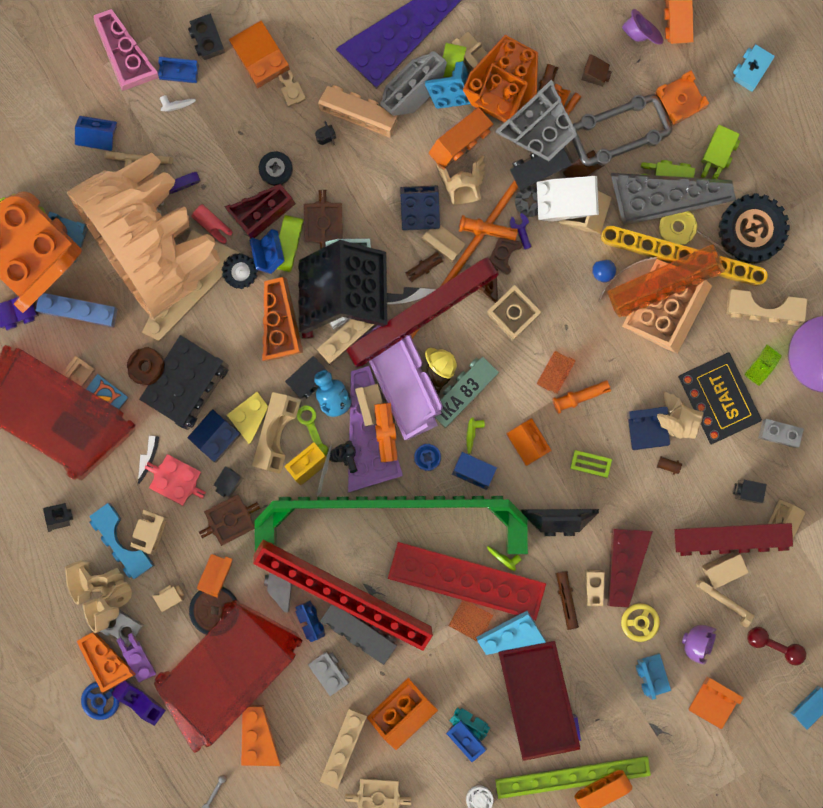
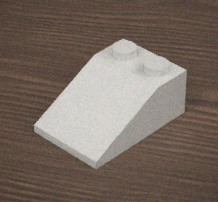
[537,176,599,222]

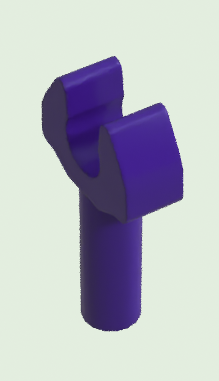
[510,213,531,250]

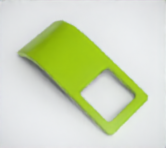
[443,43,466,78]

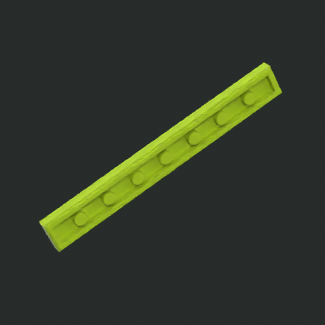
[495,756,651,799]

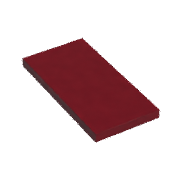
[499,641,580,761]

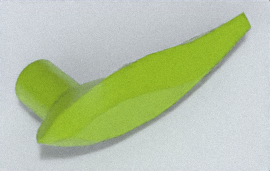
[466,417,485,454]
[487,546,522,571]

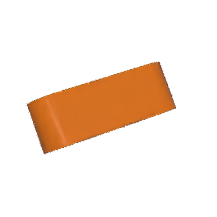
[574,770,633,808]

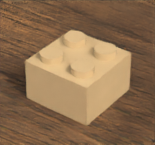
[486,285,541,341]

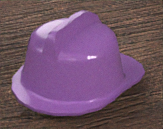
[622,9,663,45]

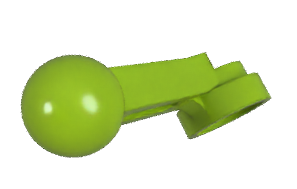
[297,405,329,457]

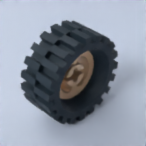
[719,193,790,264]

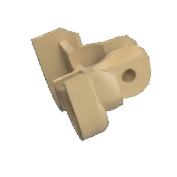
[65,560,132,633]

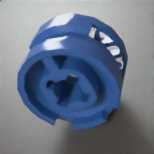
[414,444,441,471]

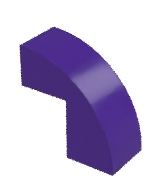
[111,680,166,726]

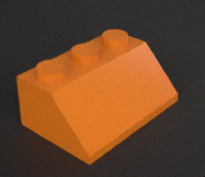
[366,678,438,750]

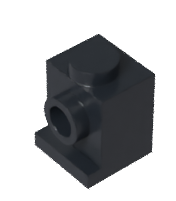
[43,503,73,532]

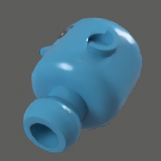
[314,370,352,417]

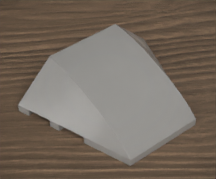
[495,80,577,162]

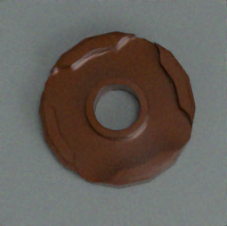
[127,347,164,385]

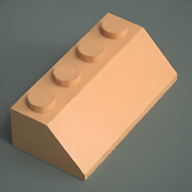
[318,85,399,138]

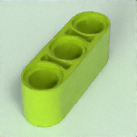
[277,215,304,273]

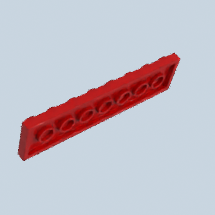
[388,542,546,621]

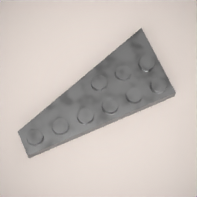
[611,173,736,226]

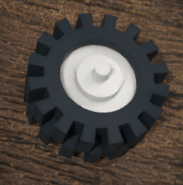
[222,253,258,289]

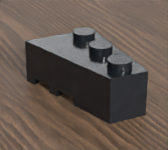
[510,146,573,190]

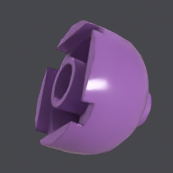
[682,625,716,665]

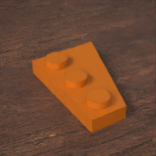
[77,632,136,693]

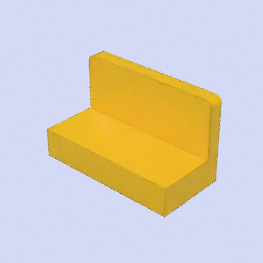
[284,442,330,486]

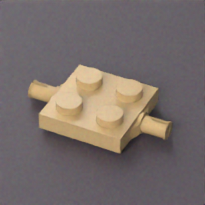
[345,778,411,808]

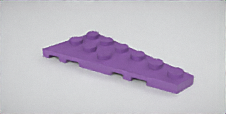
[348,366,403,493]

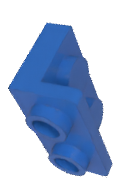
[249,229,285,274]

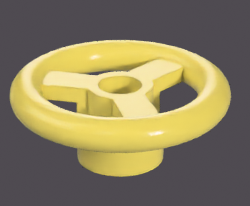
[621,603,660,642]

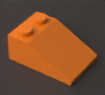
[229,21,290,88]

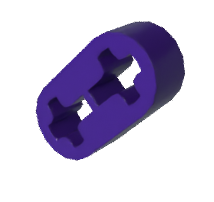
[169,172,201,194]

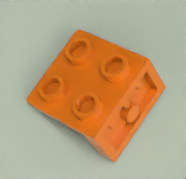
[689,677,743,729]

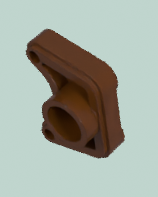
[490,238,523,275]

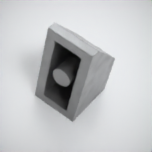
[264,572,292,612]

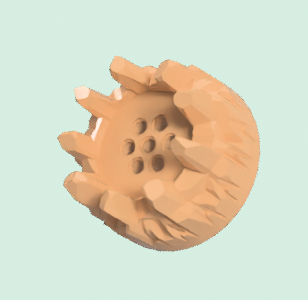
[67,153,221,319]

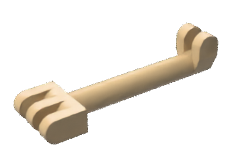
[696,580,755,627]

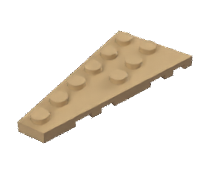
[142,230,239,341]

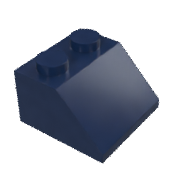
[187,409,241,463]

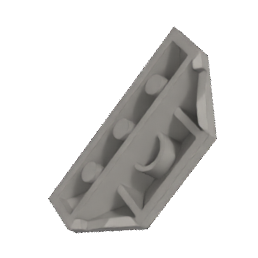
[380,51,447,116]

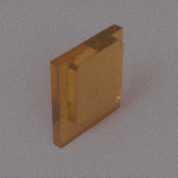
[448,600,493,642]

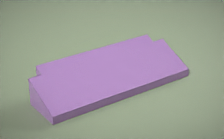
[359,326,443,440]

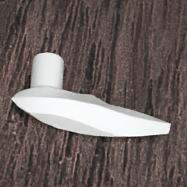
[160,95,196,112]

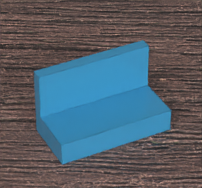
[791,686,823,730]

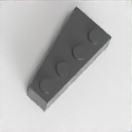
[319,604,397,665]

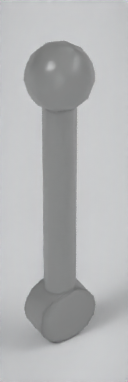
[202,776,226,808]

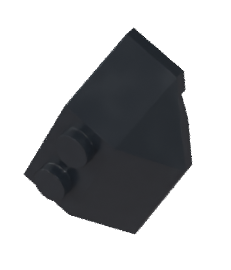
[521,509,599,536]

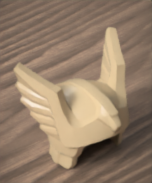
[437,155,485,205]
[657,392,704,439]

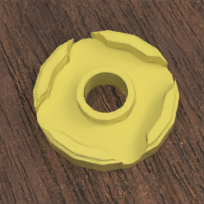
[659,211,697,245]

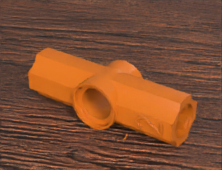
[374,403,397,462]

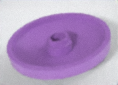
[788,316,823,393]

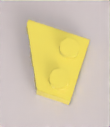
[227,392,268,444]

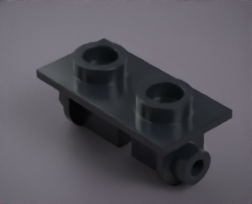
[315,121,336,146]

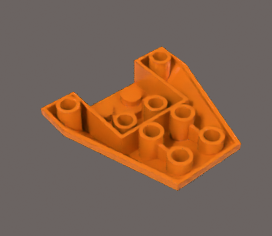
[463,35,538,123]

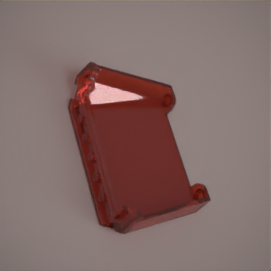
[0,345,136,481]
[154,600,303,753]

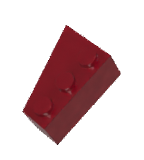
[224,184,296,239]

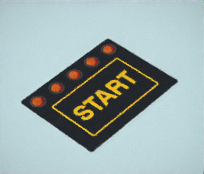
[678,352,762,445]

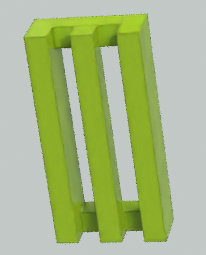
[570,450,612,478]

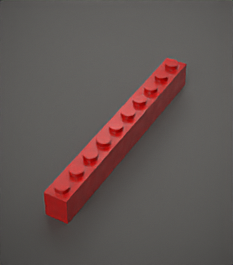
[253,539,433,651]

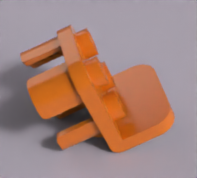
[0,191,82,313]

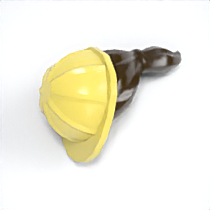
[425,347,457,395]

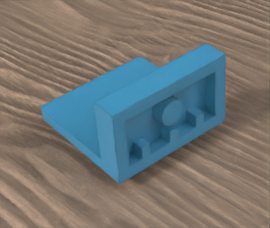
[425,61,471,109]
[635,653,671,700]

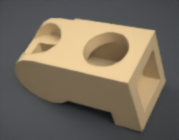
[586,570,605,606]

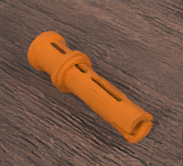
[458,215,518,241]
[552,380,611,414]

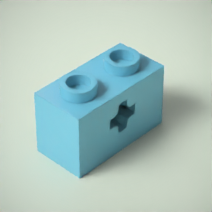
[733,44,775,92]

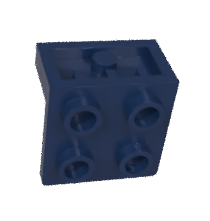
[400,185,440,230]
[627,406,670,450]

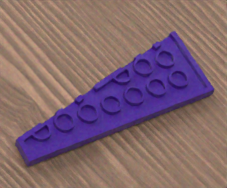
[336,0,462,89]

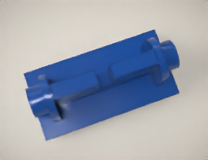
[295,600,325,643]

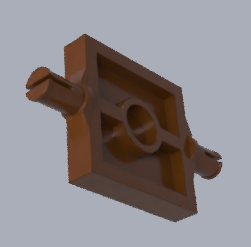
[304,190,343,249]
[199,494,261,546]

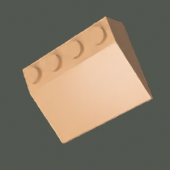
[622,259,712,354]

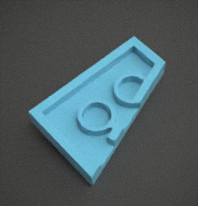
[476,611,546,655]

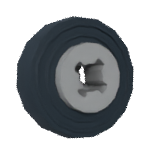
[258,151,293,186]

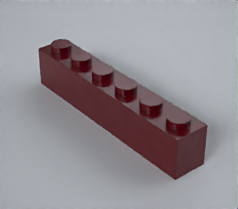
[674,523,793,556]

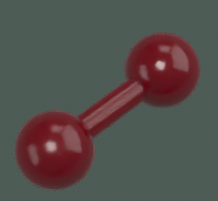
[747,627,807,666]

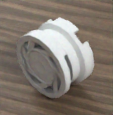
[466,785,493,808]

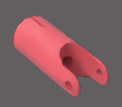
[191,204,233,244]

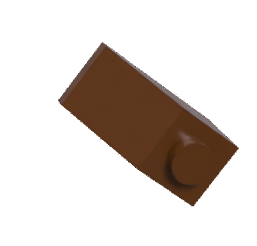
[581,54,612,87]

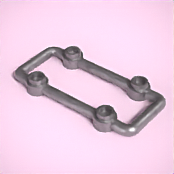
[572,94,672,166]

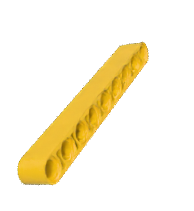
[601,226,768,286]

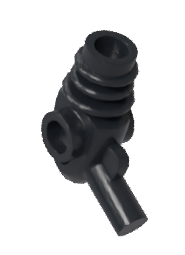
[329,441,358,473]

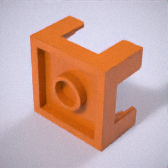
[655,70,709,125]

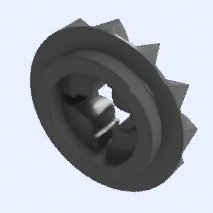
[515,186,538,217]

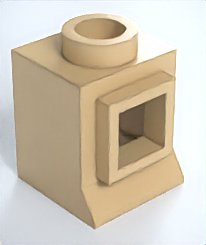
[153,585,184,612]

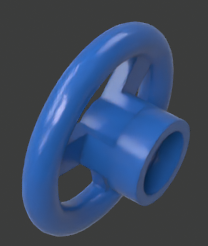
[81,682,119,720]

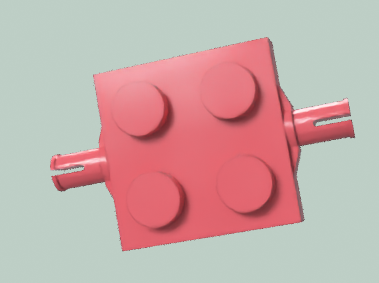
[144,454,206,506]

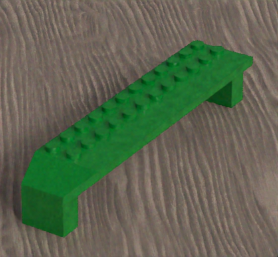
[255,496,528,554]

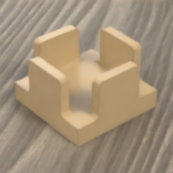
[130,510,168,554]

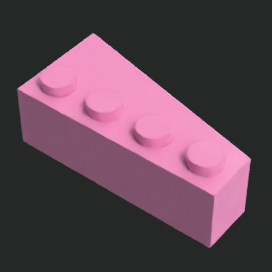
[94,9,158,91]

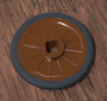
[189,587,239,636]

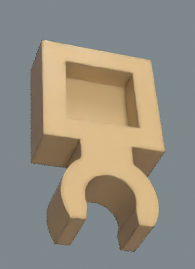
[279,70,306,107]

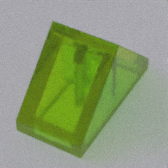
[744,344,782,386]

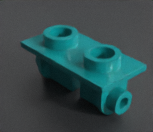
[449,707,490,741]

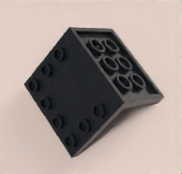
[298,240,388,334]
[139,335,229,430]

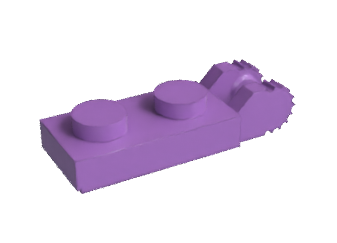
[117,633,156,682]

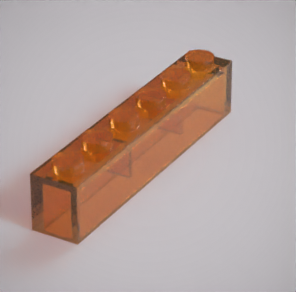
[607,244,725,318]

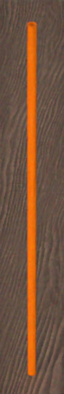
[410,92,581,339]

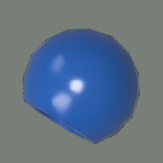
[592,260,616,282]

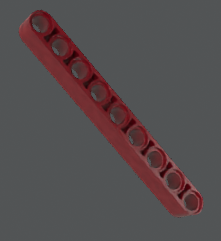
[346,257,499,367]

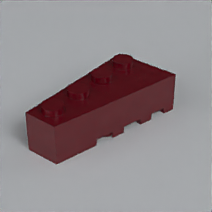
[607,529,653,608]

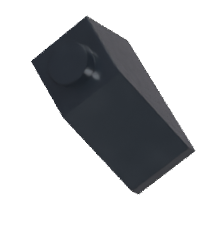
[214,466,244,497]

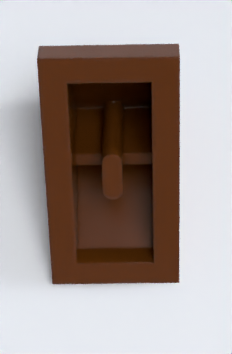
[563,150,605,178]

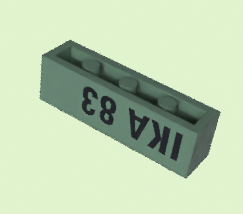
[434,356,499,428]

